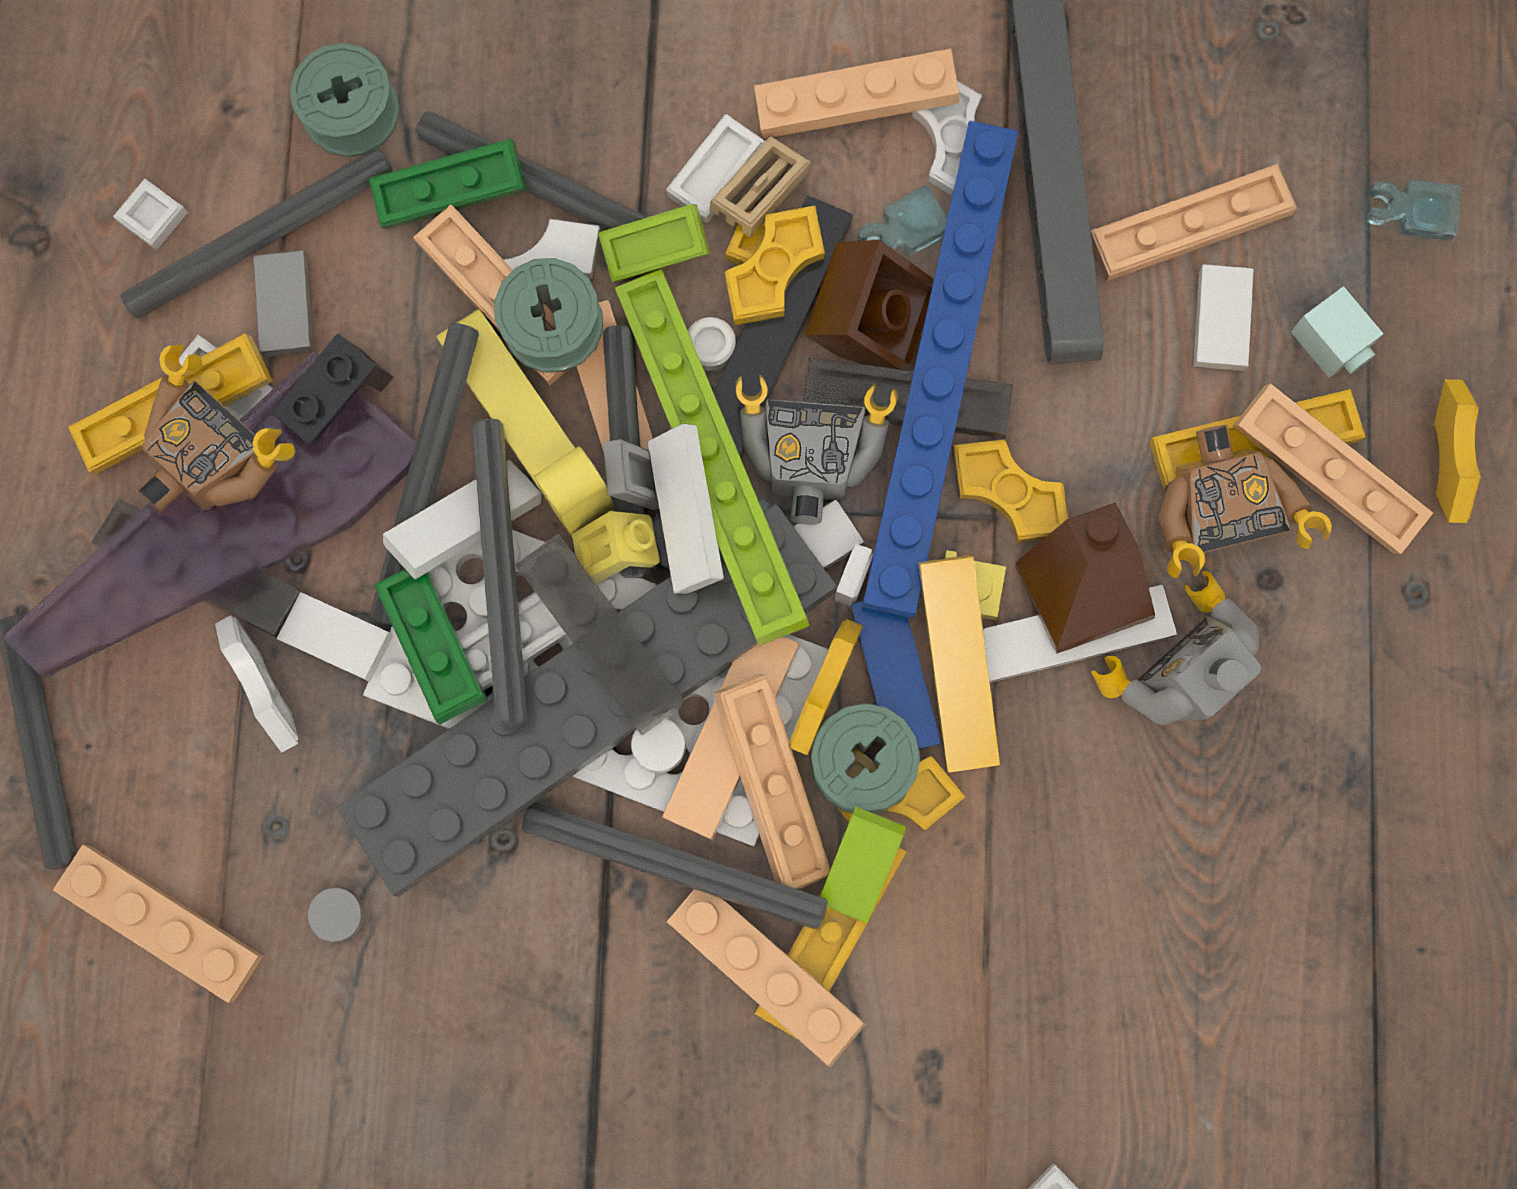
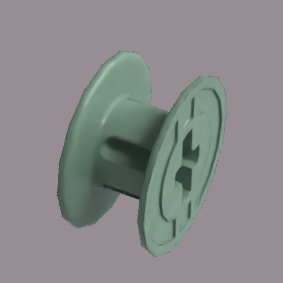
[290,43,400,157]
[494,258,603,373]
[811,703,920,814]

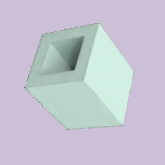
[1291,286,1383,379]

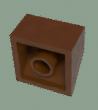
[805,240,934,379]

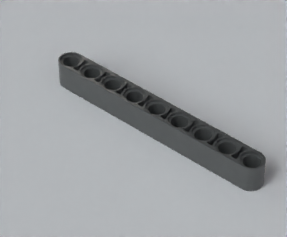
[1006,0,1103,365]

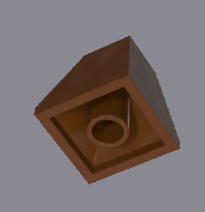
[1015,502,1155,654]

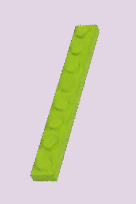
[615,268,810,646]

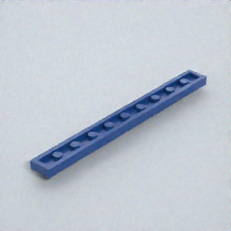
[862,120,1018,618]

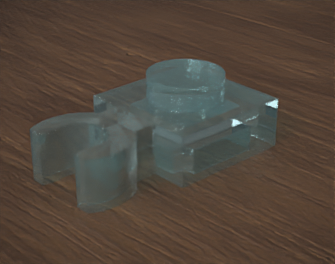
[1365,179,1462,241]
[857,185,947,257]

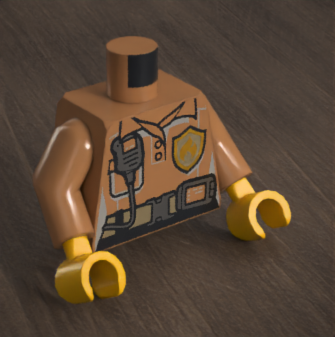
[138,345,295,513]
[1158,425,1332,578]

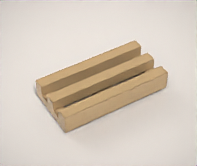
[710,136,811,237]

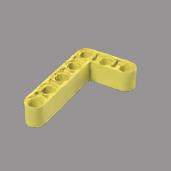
[436,309,615,537]

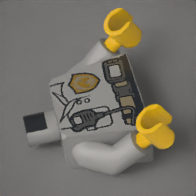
[735,375,898,525]
[1091,571,1262,725]

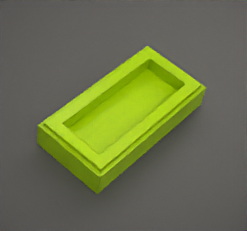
[598,204,711,282]
[820,806,906,924]

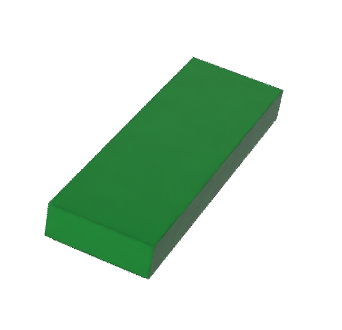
[369,138,527,230]
[374,569,488,725]

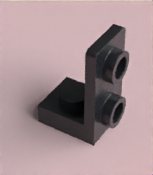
[273,333,394,445]

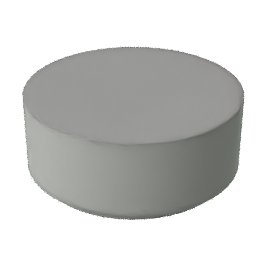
[308,888,365,942]

